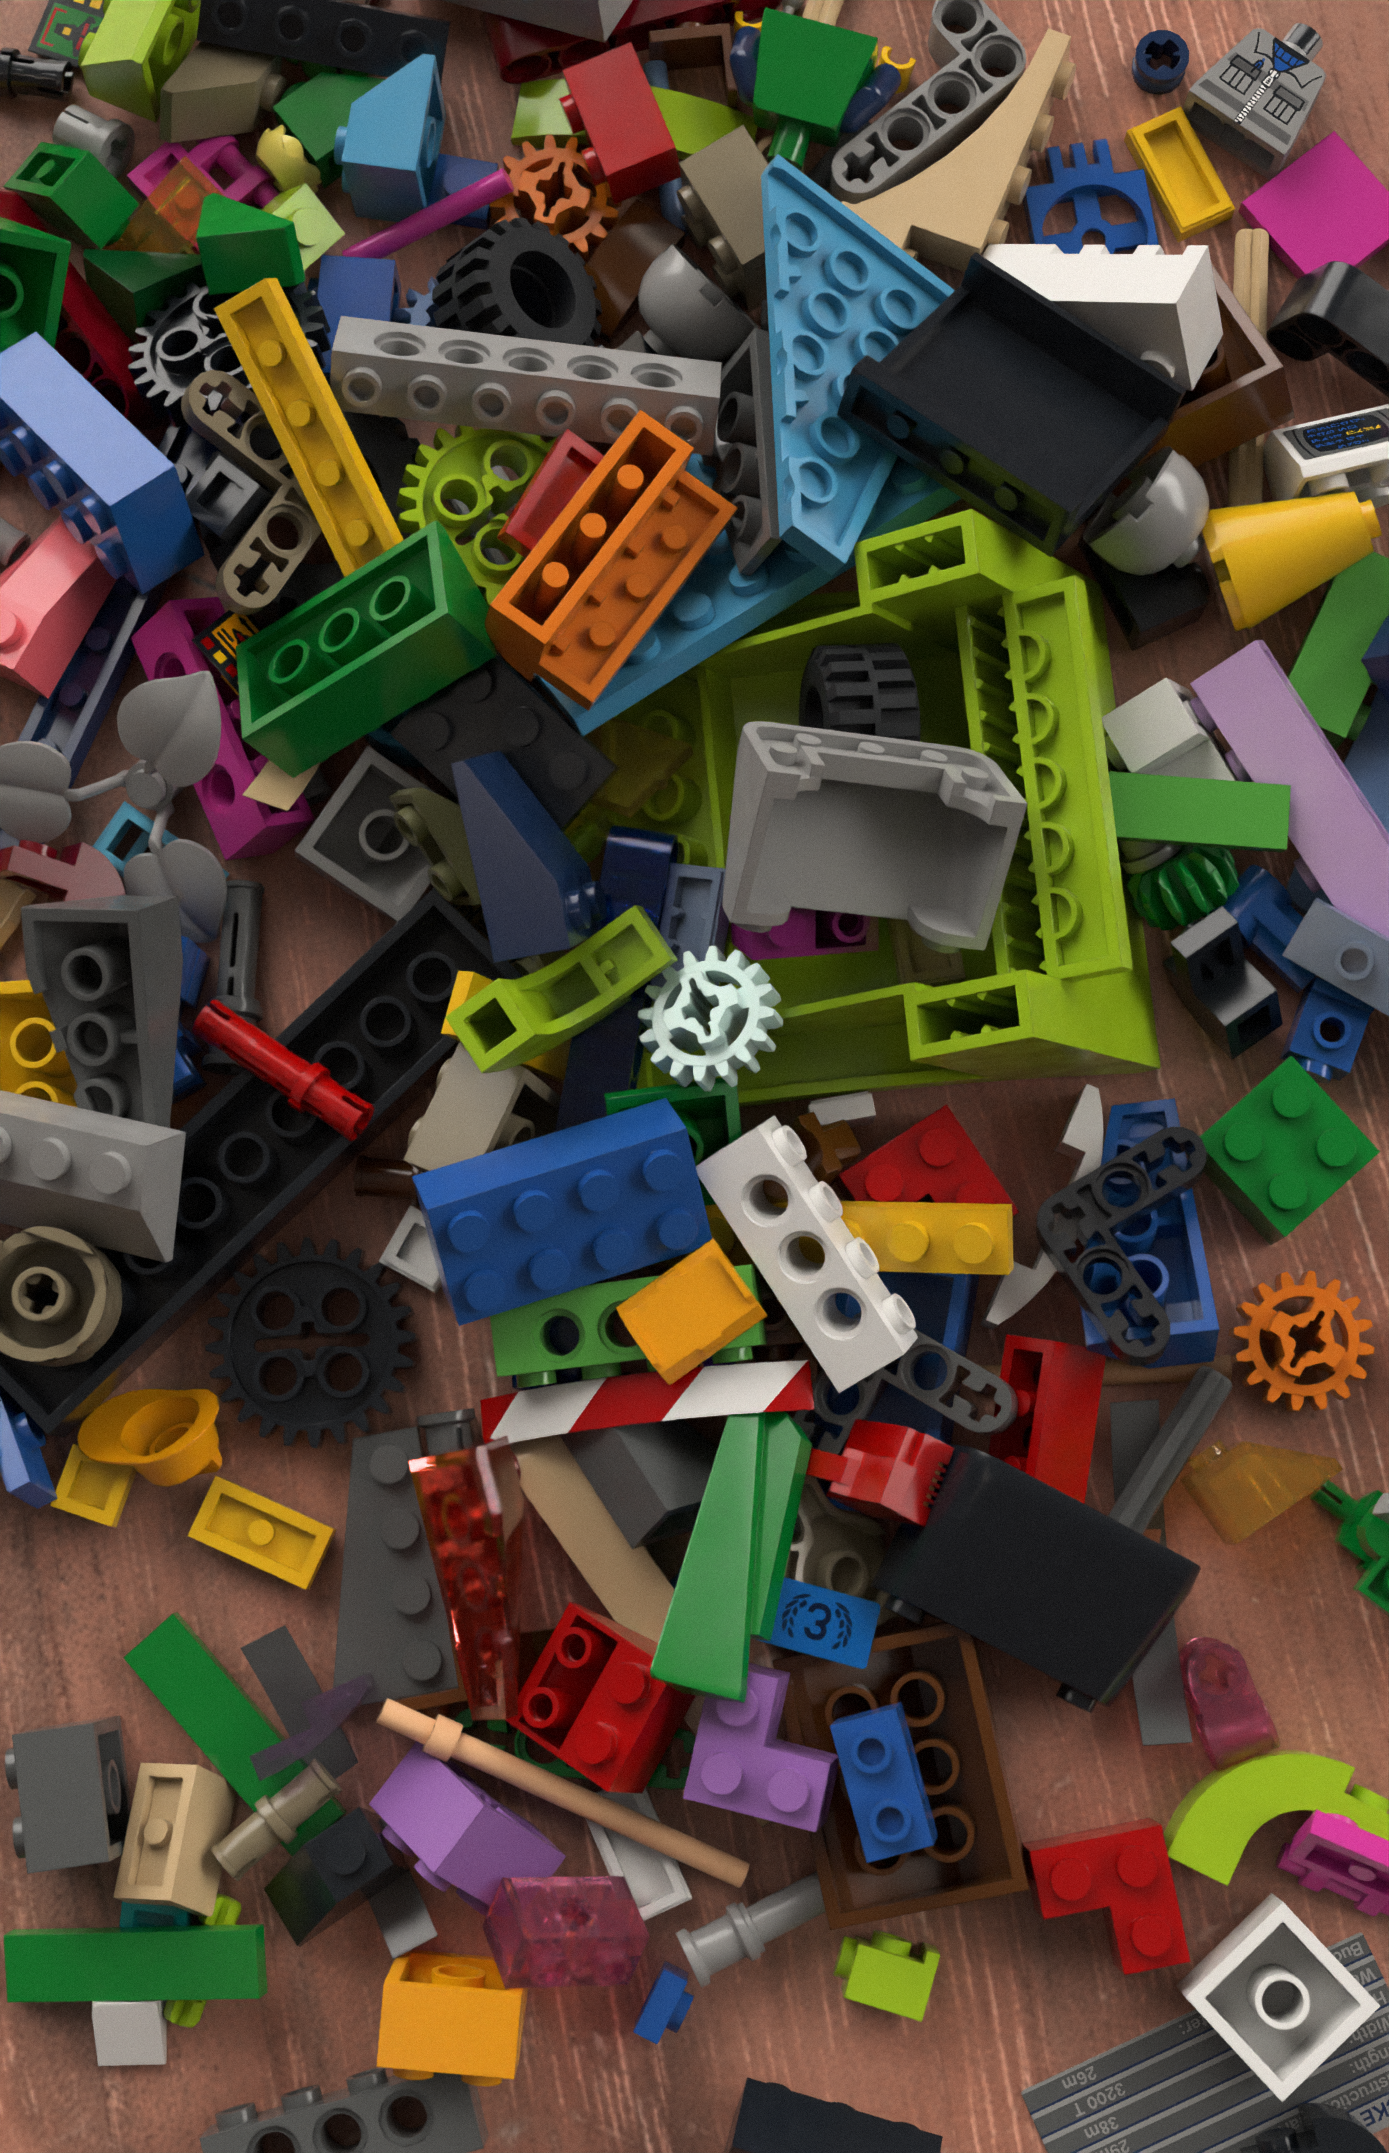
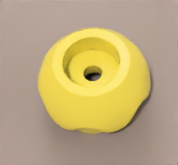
[255,124,322,194]

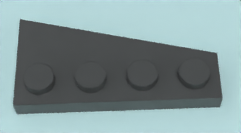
[331,1427,458,1711]

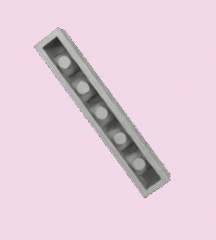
[330,316,721,456]

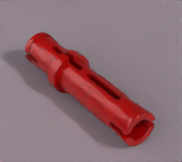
[192,999,375,1141]

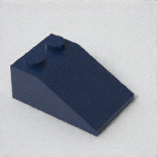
[451,751,607,963]

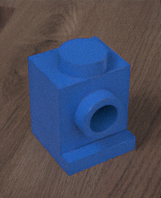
[1279,977,1374,1084]

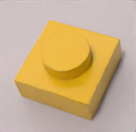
[50,1444,137,1527]

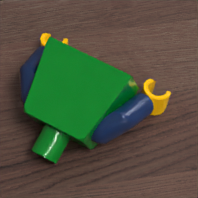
[729,7,916,170]

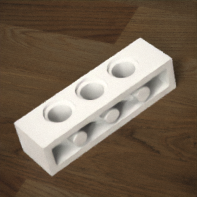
[696,1115,918,1393]

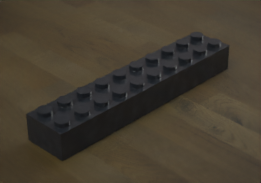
[0,888,523,1438]

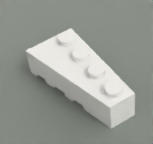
[982,244,1223,391]

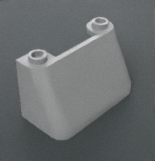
[722,721,1027,953]

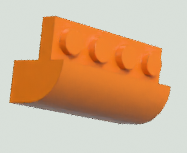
[485,410,737,711]

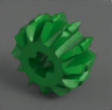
[1127,845,1239,931]

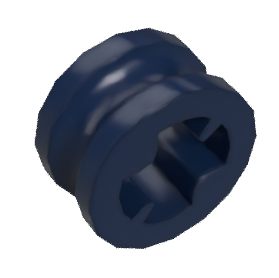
[1131,30,1189,95]

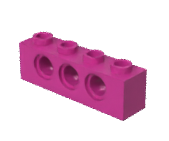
[131,597,315,861]

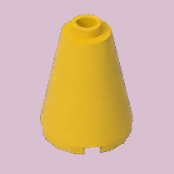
[1202,491,1382,632]

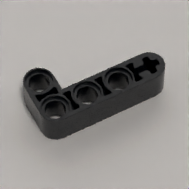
[1267,261,1389,398]

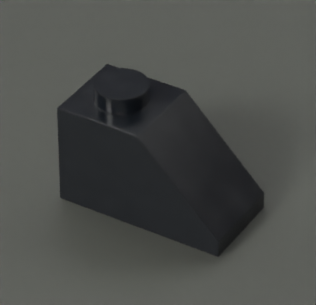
[264,1807,411,1947]

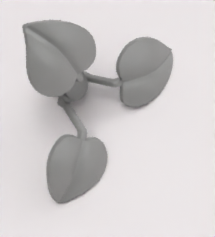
[0,671,227,943]

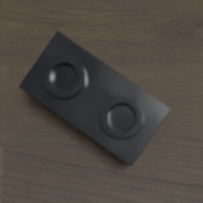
[1078,522,1210,651]

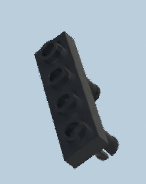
[197,0,451,84]

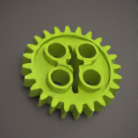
[396,425,557,606]

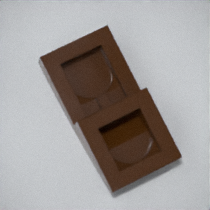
[584,199,685,343]

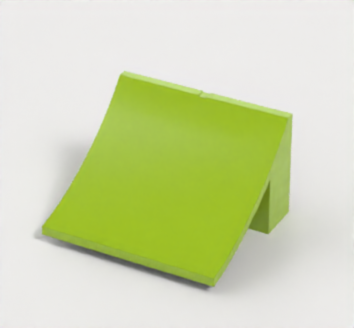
[601,509,1161,1107]

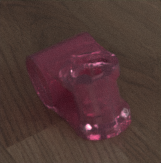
[1179,1636,1280,1772]

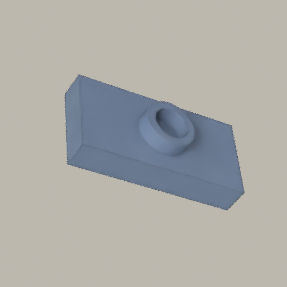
[650,863,729,988]
[1282,898,1389,1016]

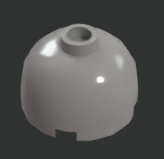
[638,243,758,362]
[1083,446,1209,575]

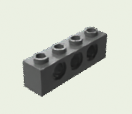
[200,2067,489,2153]

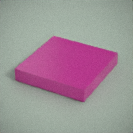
[1238,131,1389,279]

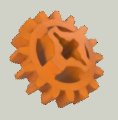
[489,135,622,265]
[1228,1270,1375,1412]

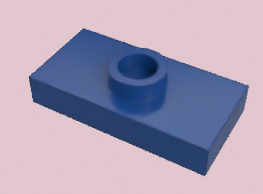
[0,1385,58,1509]

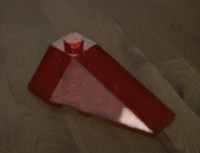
[408,1435,524,1721]

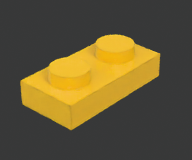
[188,1476,337,1590]

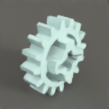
[638,946,783,1091]

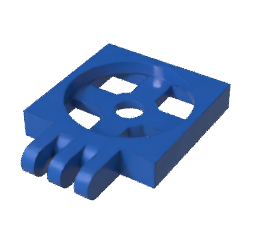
[1022,139,1159,254]

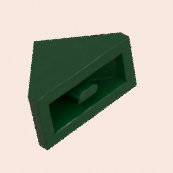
[83,249,207,344]

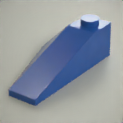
[1079,1098,1220,1369]

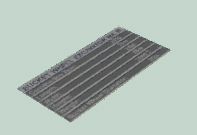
[1021,1932,1389,2153]

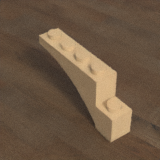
[842,28,1077,272]

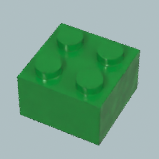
[1185,1056,1380,1245]

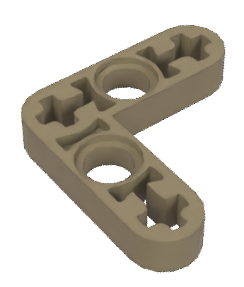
[181,370,322,615]

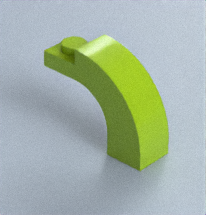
[445,905,678,1073]
[1164,1750,1389,1886]

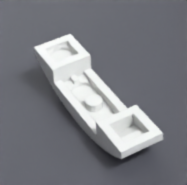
[980,1083,1103,1330]

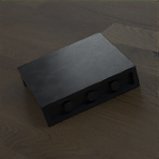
[837,252,1187,558]

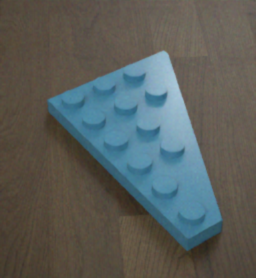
[761,154,955,575]

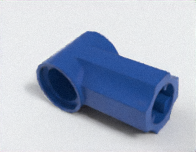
[1208,864,1316,993]

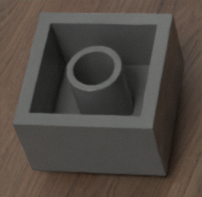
[5,1715,131,1874]

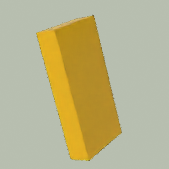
[1124,106,1235,242]

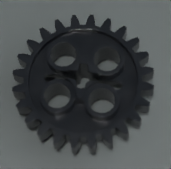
[128,281,331,432]
[205,1237,419,1449]

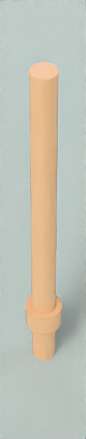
[376,1698,750,1888]

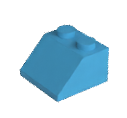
[334,54,446,222]

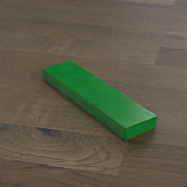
[123,1612,347,1857]
[3,1924,268,2003]

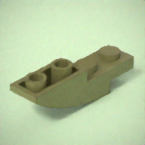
[388,787,566,977]

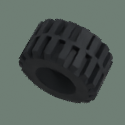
[432,218,602,347]
[799,643,920,742]

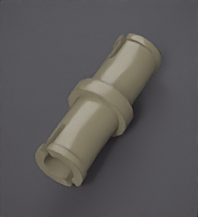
[211,1758,342,1881]

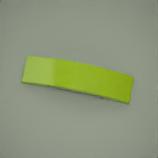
[511,79,758,160]

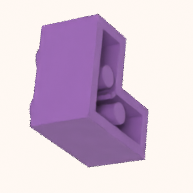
[683,1663,839,1832]
[369,1741,566,1922]

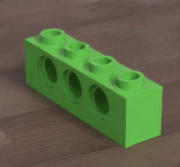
[490,1264,768,1388]

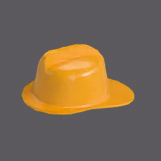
[77,1389,222,1487]

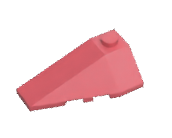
[0,515,117,698]

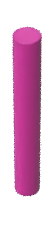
[342,168,514,259]

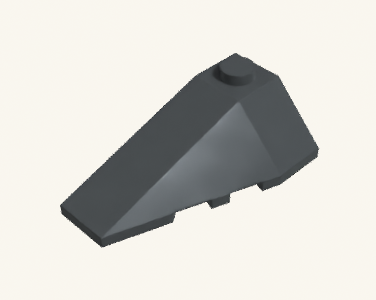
[701,328,782,576]
[20,895,183,1128]

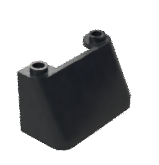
[871,1444,1201,1714]

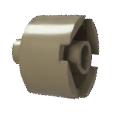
[0,1226,122,1367]

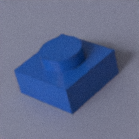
[427,153,499,230]
[633,1961,694,2044]

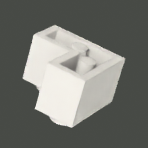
[1102,678,1240,781]

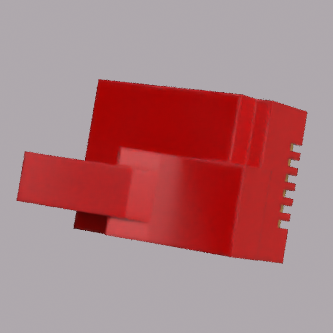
[806,1419,954,1527]

